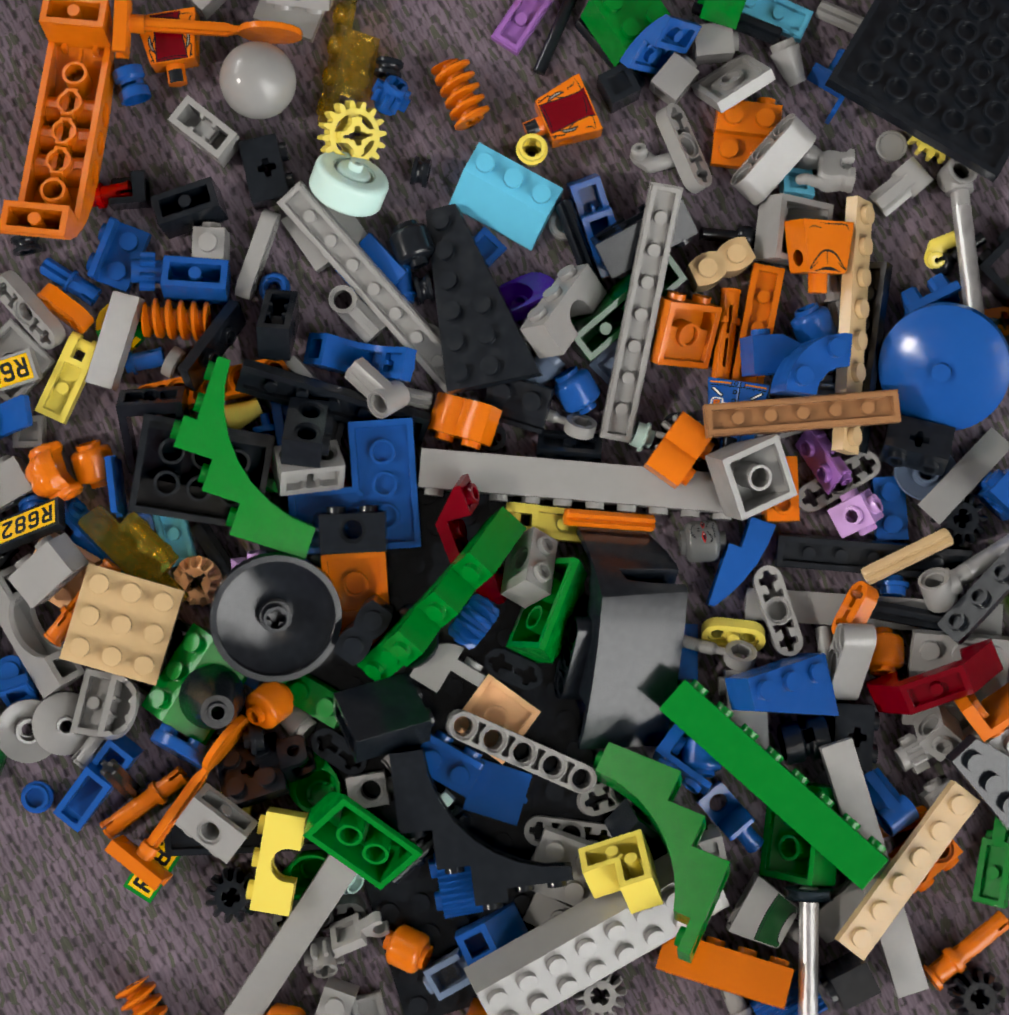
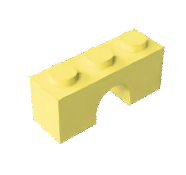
[246,806,309,917]

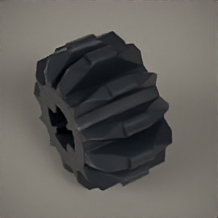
[930,494,988,547]
[205,867,255,923]
[947,967,1005,1015]

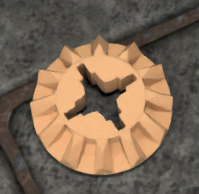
[173,556,223,607]

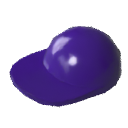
[499,272,555,322]

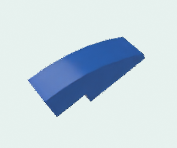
[566,173,616,278]
[705,517,776,606]
[53,735,144,833]

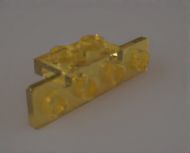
[316,0,380,124]
[78,505,189,604]

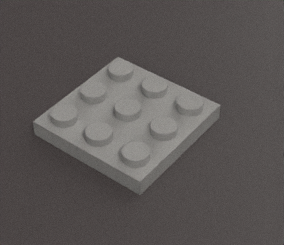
[900,629,1009,729]

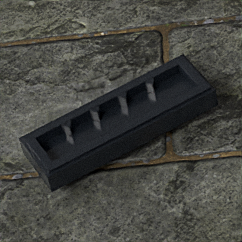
[178,299,246,392]

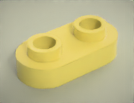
[701,617,766,651]

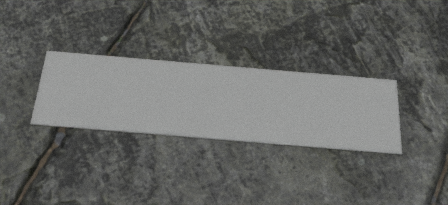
[918,427,1009,525]

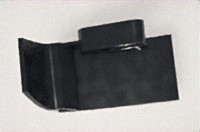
[553,526,688,750]

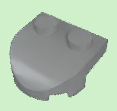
[70,668,140,740]

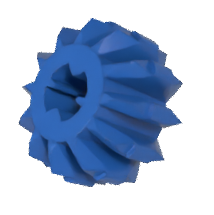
[448,594,500,650]

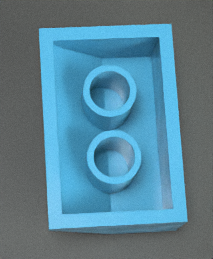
[449,142,563,251]

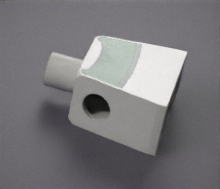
[725,872,799,949]

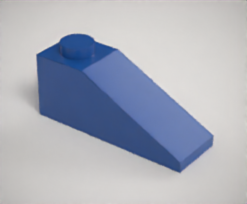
[739,329,836,377]

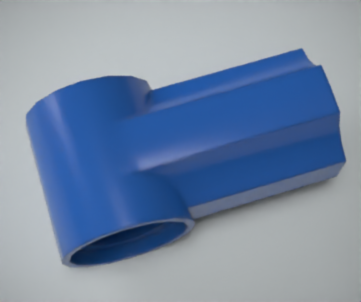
[864,768,919,837]

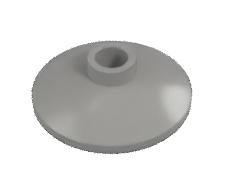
[32,691,89,756]
[0,699,62,763]

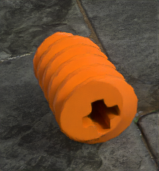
[431,58,490,131]
[141,298,211,341]
[115,975,168,1015]

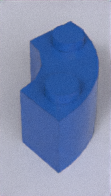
[770,333,853,397]

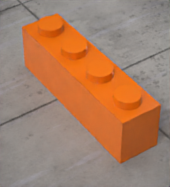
[655,936,795,1010]

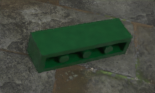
[571,255,688,362]

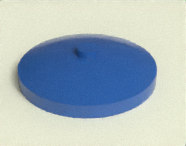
[878,302,1009,431]

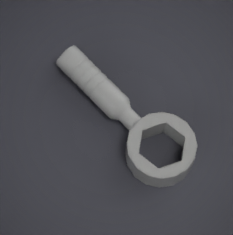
[546,409,597,440]
[682,635,757,672]

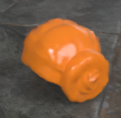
[25,440,84,501]

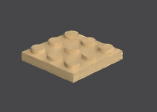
[59,563,185,686]

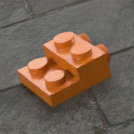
[710,97,783,169]
[650,290,723,369]

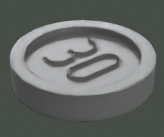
[875,130,907,162]

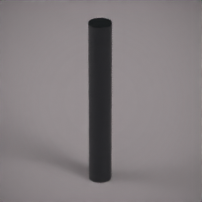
[533,0,577,76]

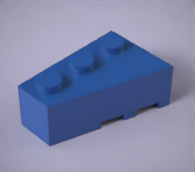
[725,653,839,716]

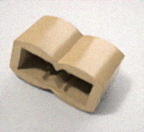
[685,237,756,292]

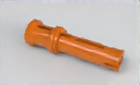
[922,910,1009,991]

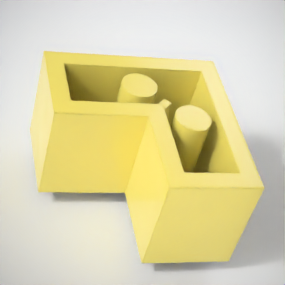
[578,829,663,914]

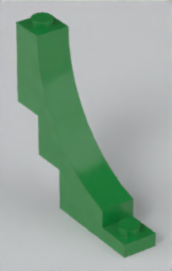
[593,742,730,963]

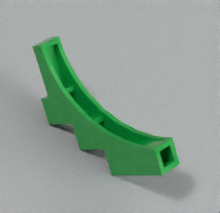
[169,356,316,559]
[356,506,526,681]

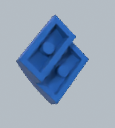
[619,14,702,74]

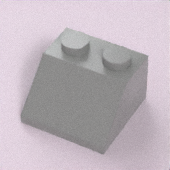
[753,193,834,266]
[705,434,798,521]

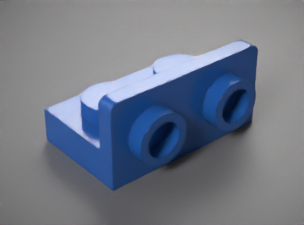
[86,216,152,294]
[420,729,486,798]

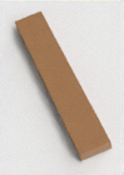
[702,389,901,439]

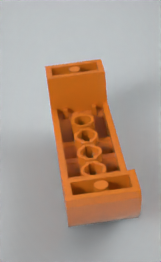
[0,0,114,240]

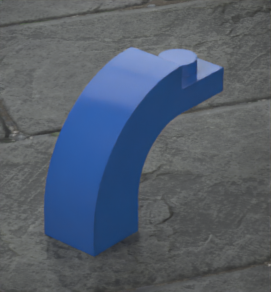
[303,333,417,382]

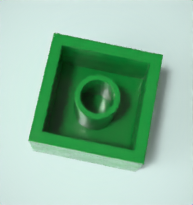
[580,0,670,67]

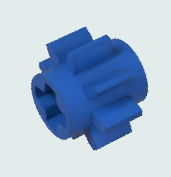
[371,75,411,116]
[131,251,163,291]

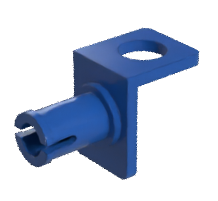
[807,49,845,124]
[697,781,764,853]

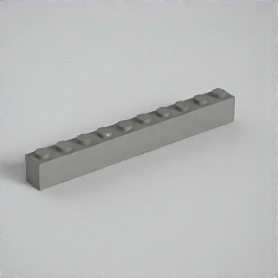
[418,448,732,521]

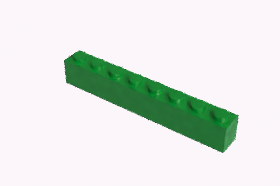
[659,679,889,890]

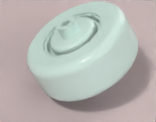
[309,151,389,217]

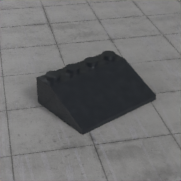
[128,413,275,527]

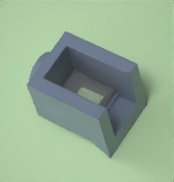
[423,947,471,1001]

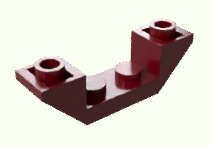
[435,474,507,604]
[866,638,1003,715]

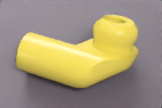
[924,231,956,269]

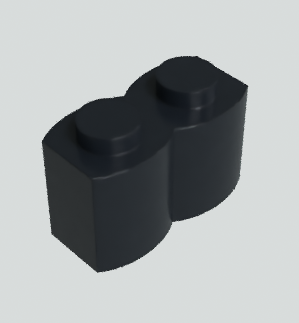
[334,594,394,666]

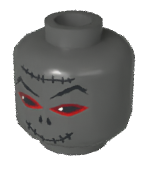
[678,521,726,563]

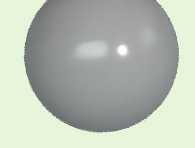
[219,41,297,120]

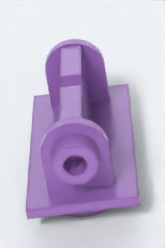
[795,430,852,495]

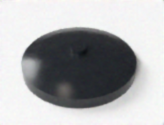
[209,552,342,682]

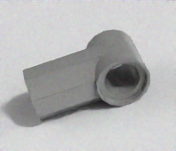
[867,156,934,219]
[328,285,386,344]
[344,357,410,419]

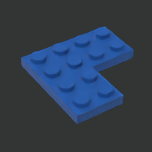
[288,418,422,554]

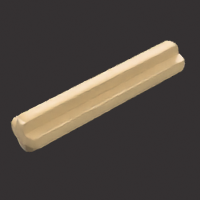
[861,528,954,585]

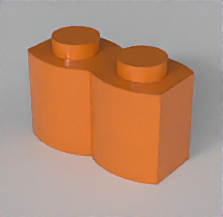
[427,392,502,450]
[643,411,715,489]

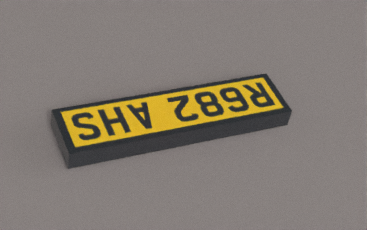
[0,497,66,554]

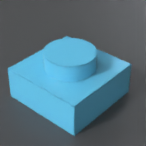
[779,168,815,200]

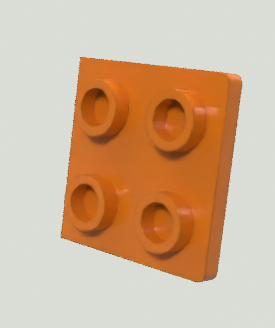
[954,682,1009,742]

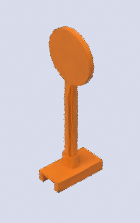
[112,0,303,59]
[105,714,249,891]

